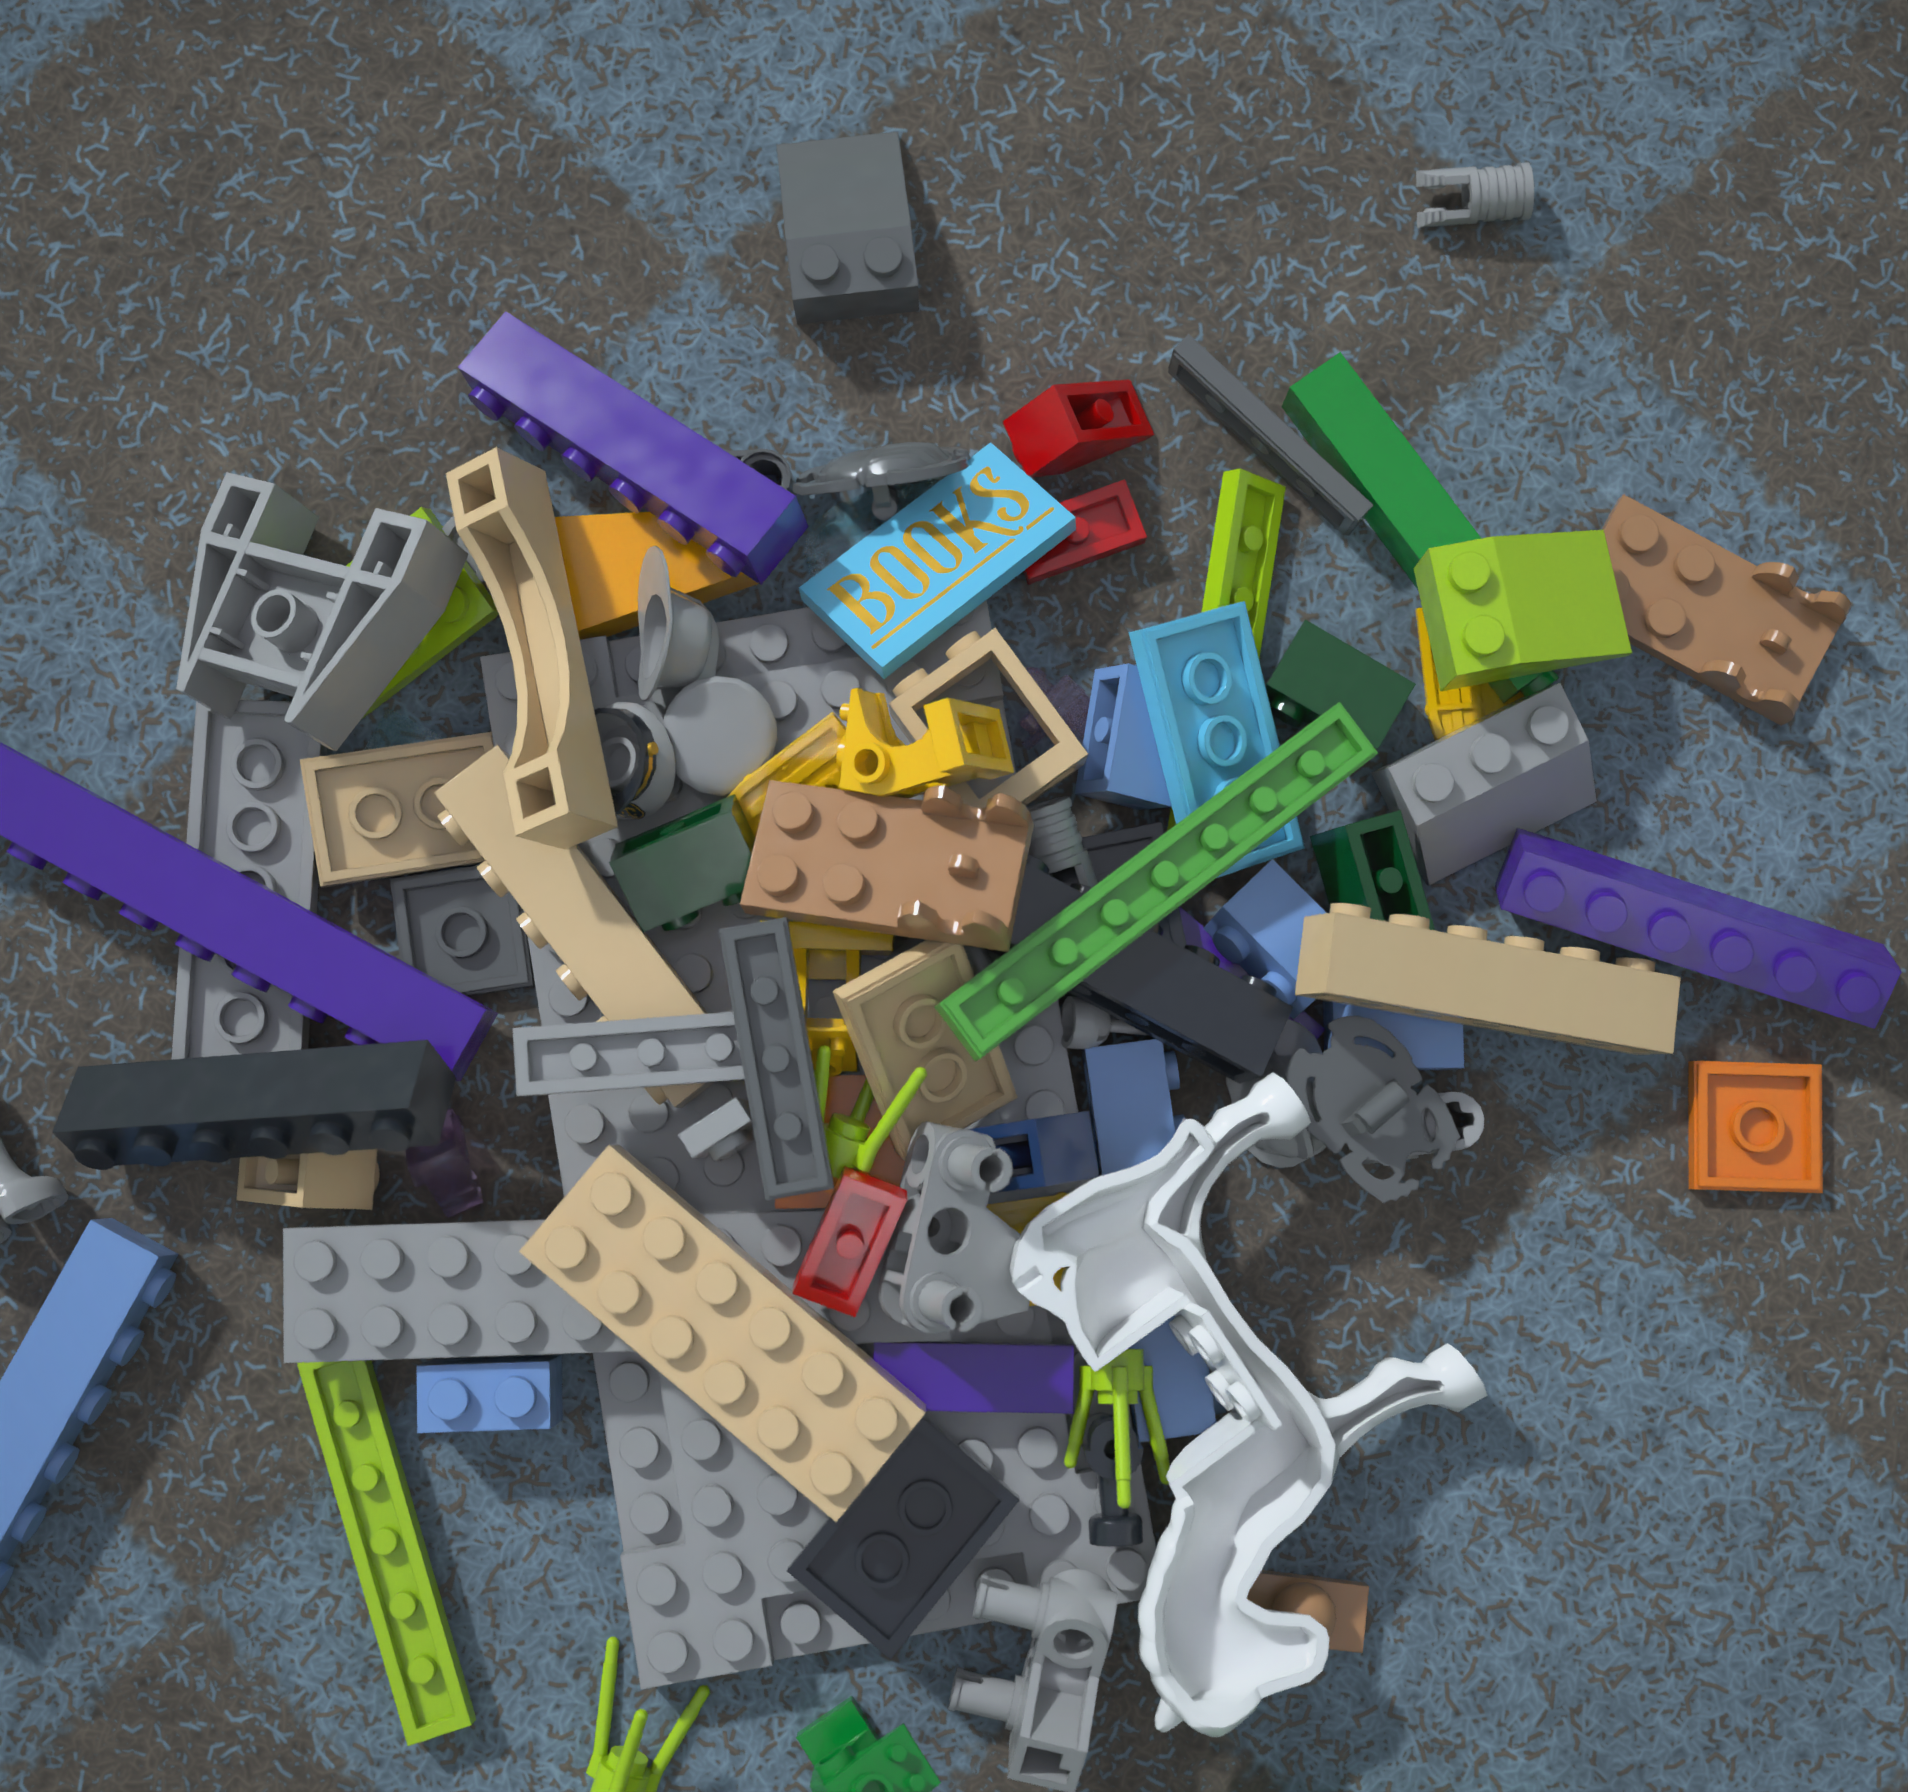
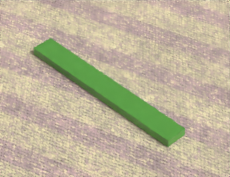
[934,702,1379,1061]

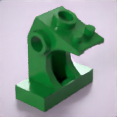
[796,1696,941,1792]

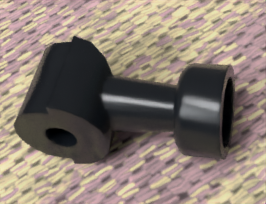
[1082,1414,1144,1547]

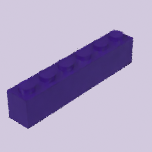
[458,312,809,585]
[1495,828,1902,1029]

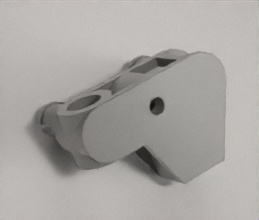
[878,1121,1030,1334]
[948,1569,1117,1792]

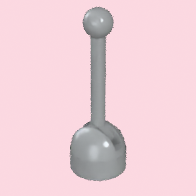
[1060,996,1147,1050]

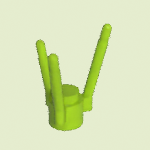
[814,1045,927,1179]
[1064,1349,1170,1509]
[586,1636,710,1792]

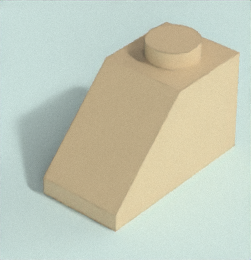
[236,1149,379,1210]

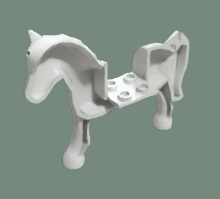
[1010,1073,1487,1737]

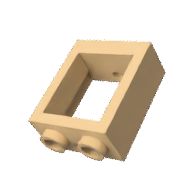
[889,628,1088,808]

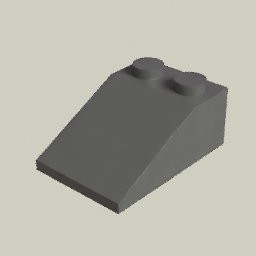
[776,131,919,325]

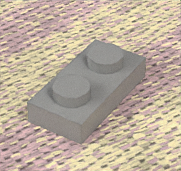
[678,1097,755,1162]

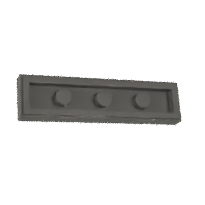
[1168,334,1373,536]
[719,917,834,1201]

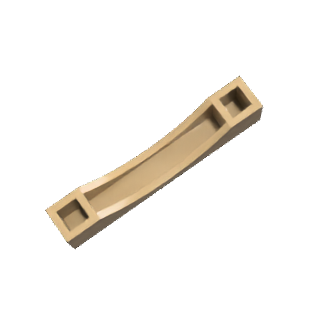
[446,447,618,850]

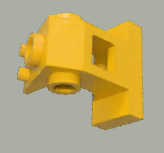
[836,688,1014,799]
[760,920,895,1077]

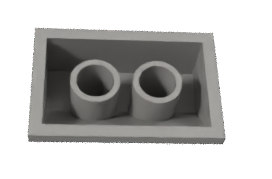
[1371,683,1597,885]

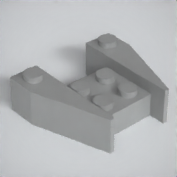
[176,472,468,751]

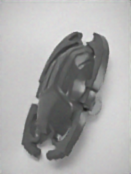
[793,442,970,520]
[1286,1016,1460,1204]

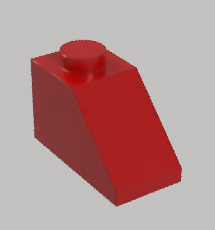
[1002,379,1154,478]

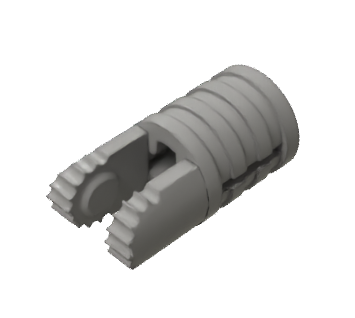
[1416,162,1534,228]
[1027,796,1098,888]

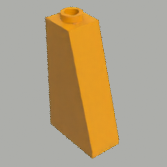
[555,512,759,640]

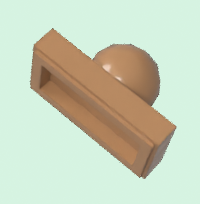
[1247,1570,1369,1653]

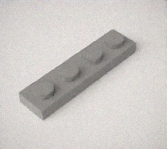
[513,1012,745,1097]

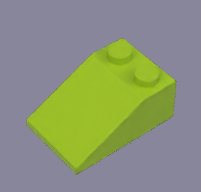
[1414,530,1632,691]

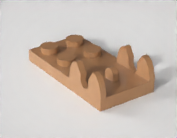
[1602,494,1851,726]
[740,780,1034,952]

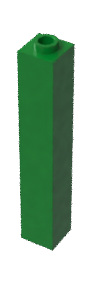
[1281,352,1559,703]

